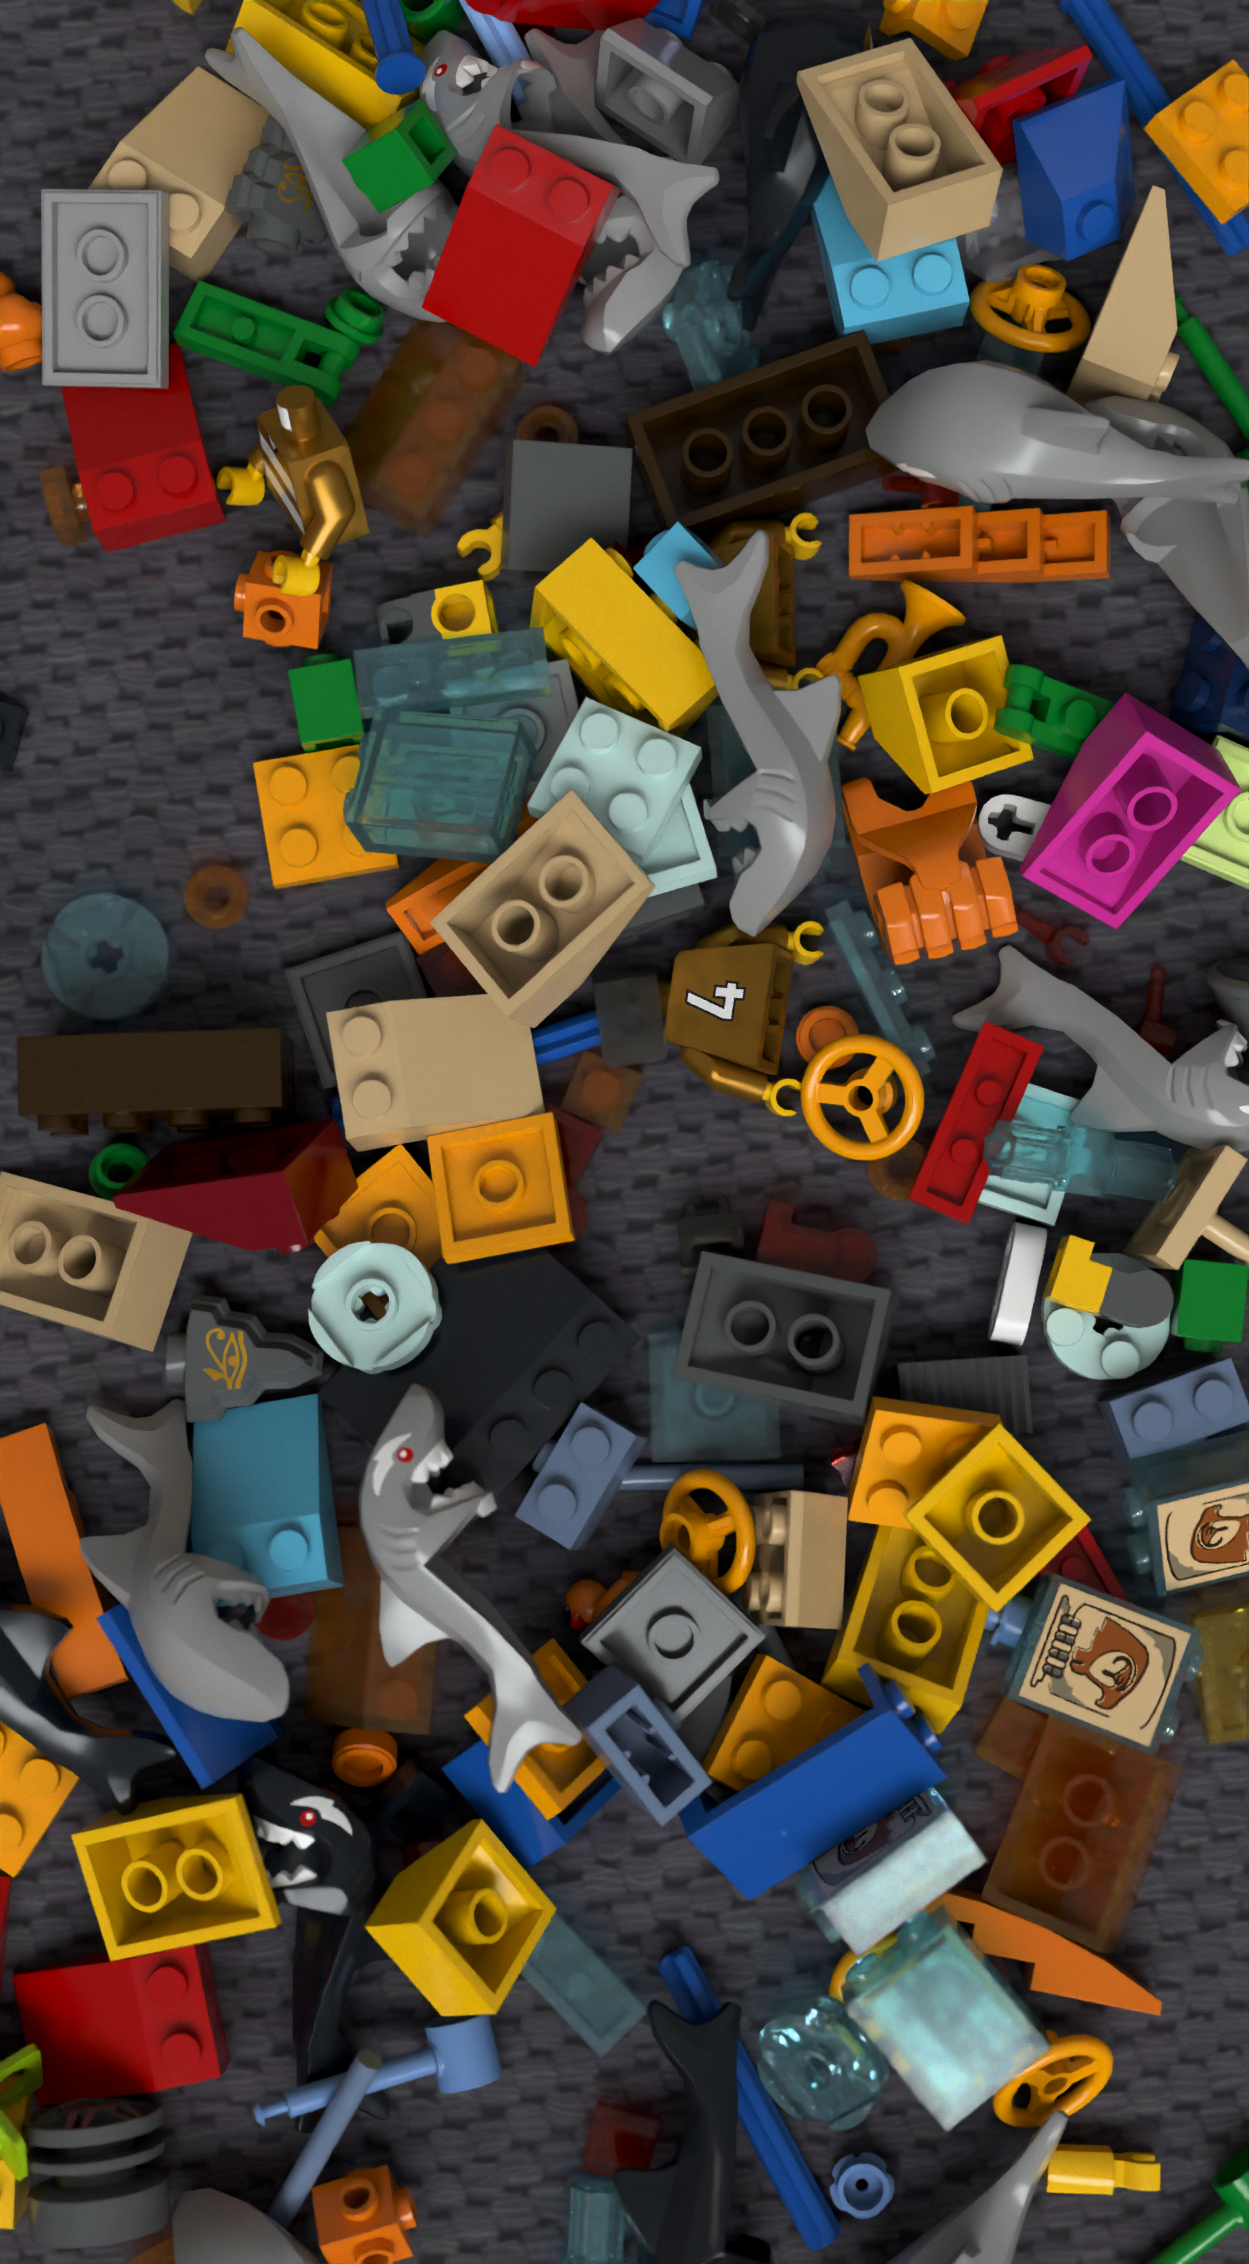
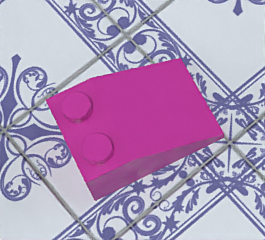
[1019,693,1242,930]

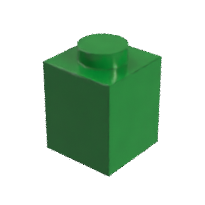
[341,98,458,214]
[288,654,368,753]
[1169,1258,1249,1353]

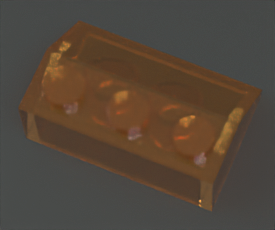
[344,319,523,540]
[304,1524,447,1735]
[980,1713,1186,1953]

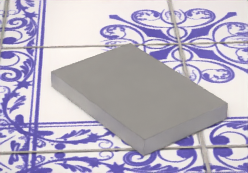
[41,189,169,389]

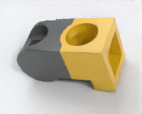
[375,580,502,663]
[1042,1235,1174,1328]

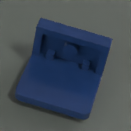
[1170,613,1249,741]

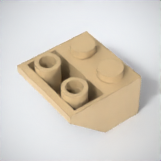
[741,1491,848,1629]

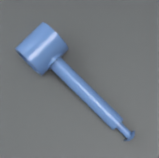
[253,2014,503,2126]

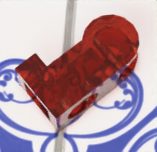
[754,1200,877,1283]

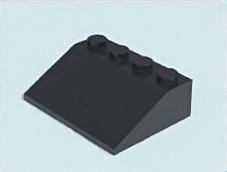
[317,1247,642,1531]

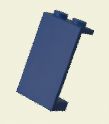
[678,1663,948,1901]

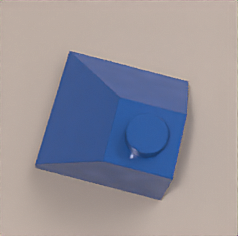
[1012,76,1136,261]

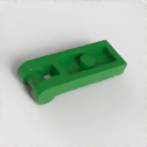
[173,280,360,406]
[993,664,1116,761]

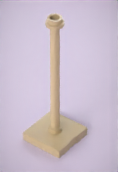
[1122,1145,1249,1270]

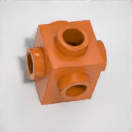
[234,550,333,649]
[311,2164,419,2264]

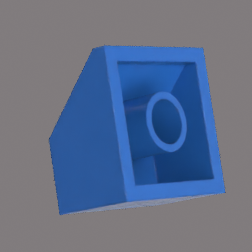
[441,1735,622,1870]

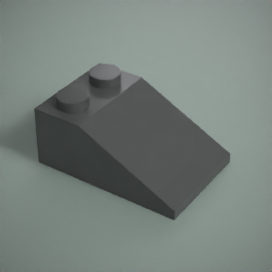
[672,1251,897,1428]

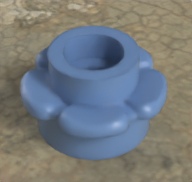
[984,1593,1033,1648]
[830,2152,895,2219]

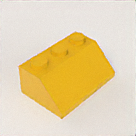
[226,0,426,130]
[529,537,719,738]

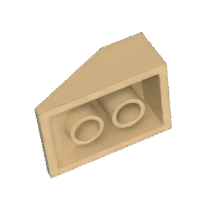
[796,38,1003,262]
[88,66,270,283]
[1066,185,1180,408]
[430,789,656,1028]
[326,994,546,1152]
[0,1171,193,1352]

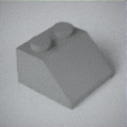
[595,17,740,165]

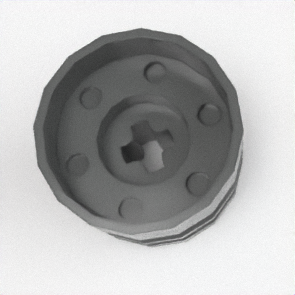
[22,2096,171,2248]

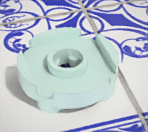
[308,1241,442,1374]
[1041,1253,1171,1380]

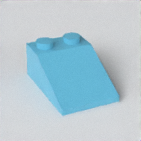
[810,173,970,345]
[191,1393,345,1607]

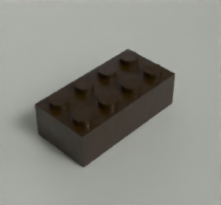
[625,329,900,541]
[17,1028,296,1137]

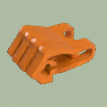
[841,777,1018,965]

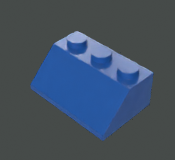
[96,1603,286,1789]

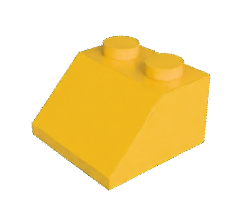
[857,635,1034,794]
[903,1423,1091,1613]
[364,1819,557,2016]

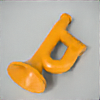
[815,579,967,752]

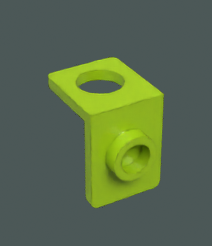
[0,2043,43,2181]

